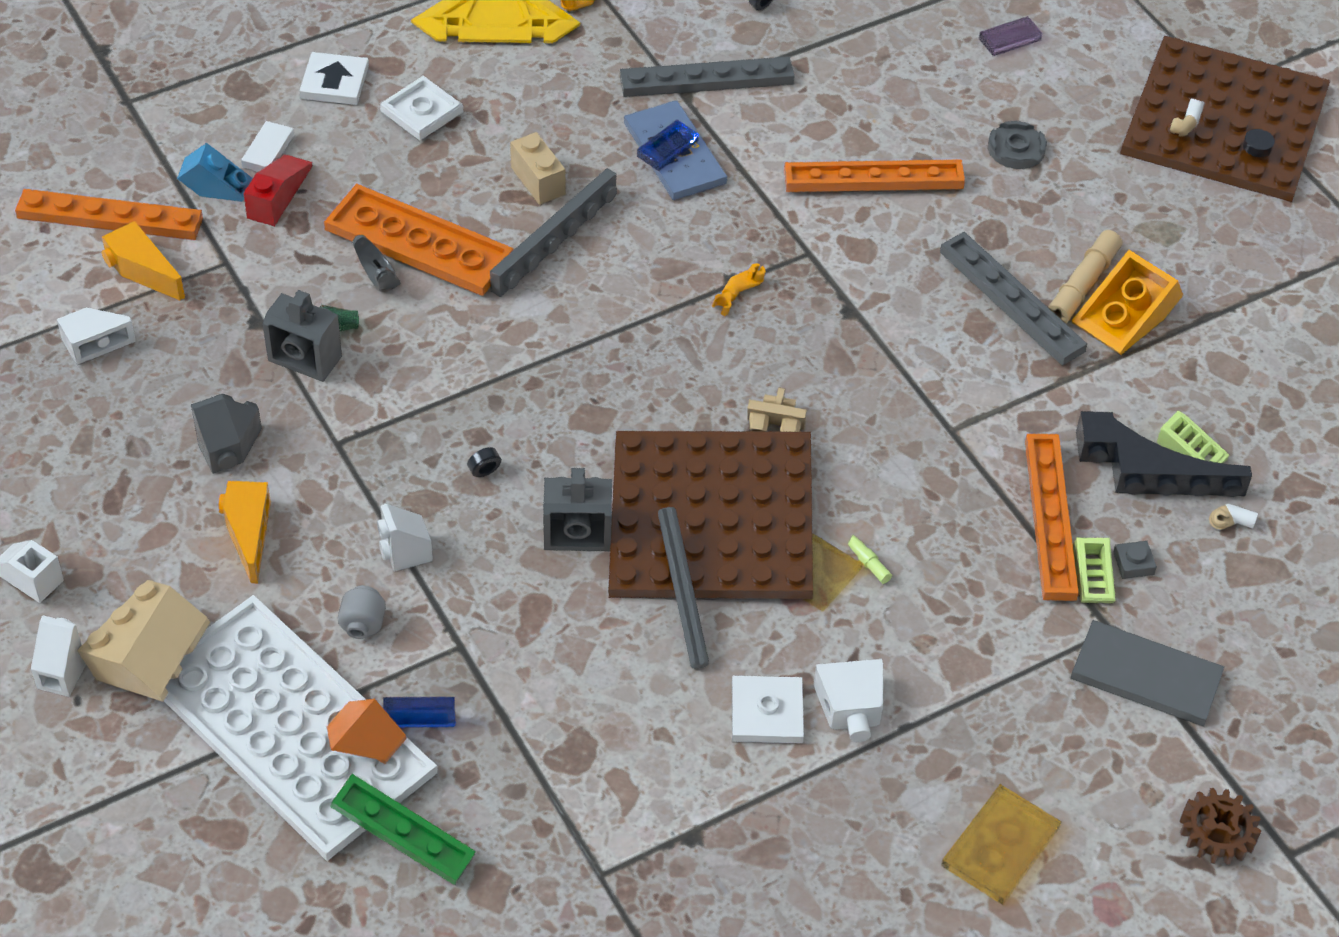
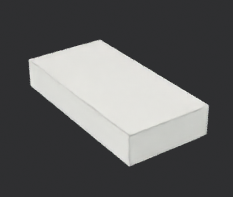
[241,121,294,172]

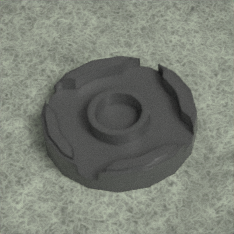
[987,121,1047,169]

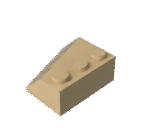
[77,580,210,702]

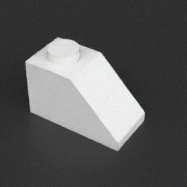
[57,307,136,365]

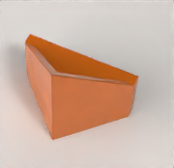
[327,699,406,764]

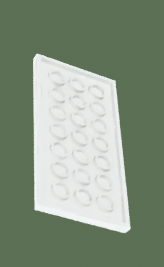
[164,595,438,861]

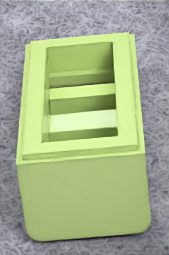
[1157,411,1229,463]
[1073,537,1116,603]

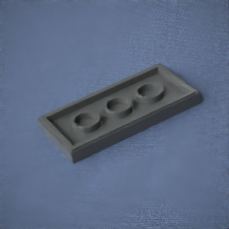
[1070,620,1225,727]

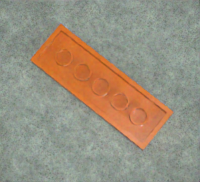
[324,183,514,296]

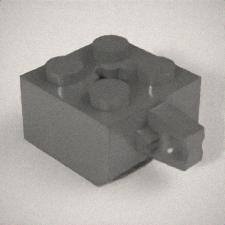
[263,290,342,382]
[543,468,612,551]

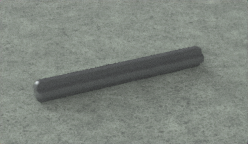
[658,507,709,669]

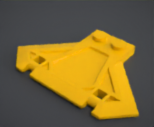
[411,0,580,43]

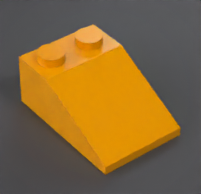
[1071,250,1184,355]

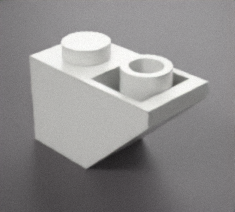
[377,504,433,572]
[0,540,64,603]
[31,616,86,697]

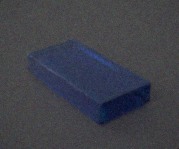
[637,120,699,171]
[383,697,456,727]

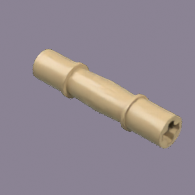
[1048,230,1123,324]

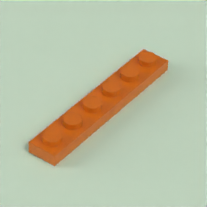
[784,159,965,192]
[15,189,203,240]
[1025,434,1079,601]

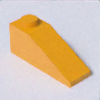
[101,221,185,301]
[219,481,271,584]

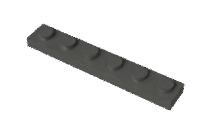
[620,56,795,97]
[490,168,617,297]
[940,232,1087,366]

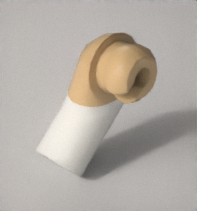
[1170,99,1205,136]
[1209,504,1258,530]

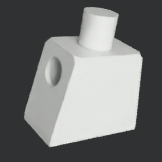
[814,659,883,742]

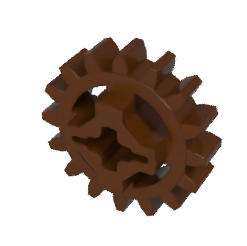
[1179,788,1261,865]

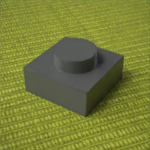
[1113,541,1157,579]

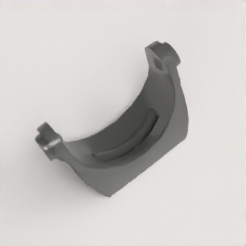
[352,235,401,291]

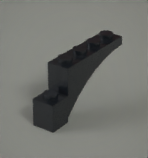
[1076,411,1252,497]

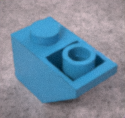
[177,143,253,202]

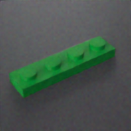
[331,774,476,886]

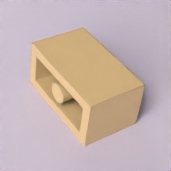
[510,132,566,205]

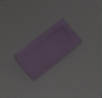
[979,16,1043,56]

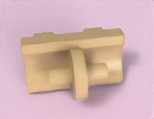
[747,387,807,432]

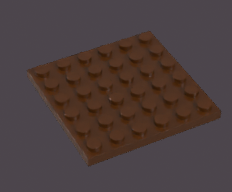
[1120,35,1331,202]
[608,431,813,599]

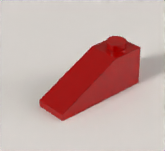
[243,154,313,227]

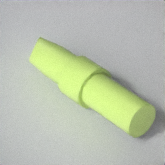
[848,535,892,584]

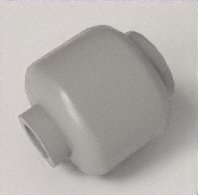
[338,585,386,639]

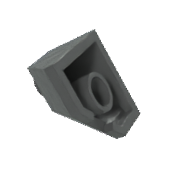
[191,394,262,474]

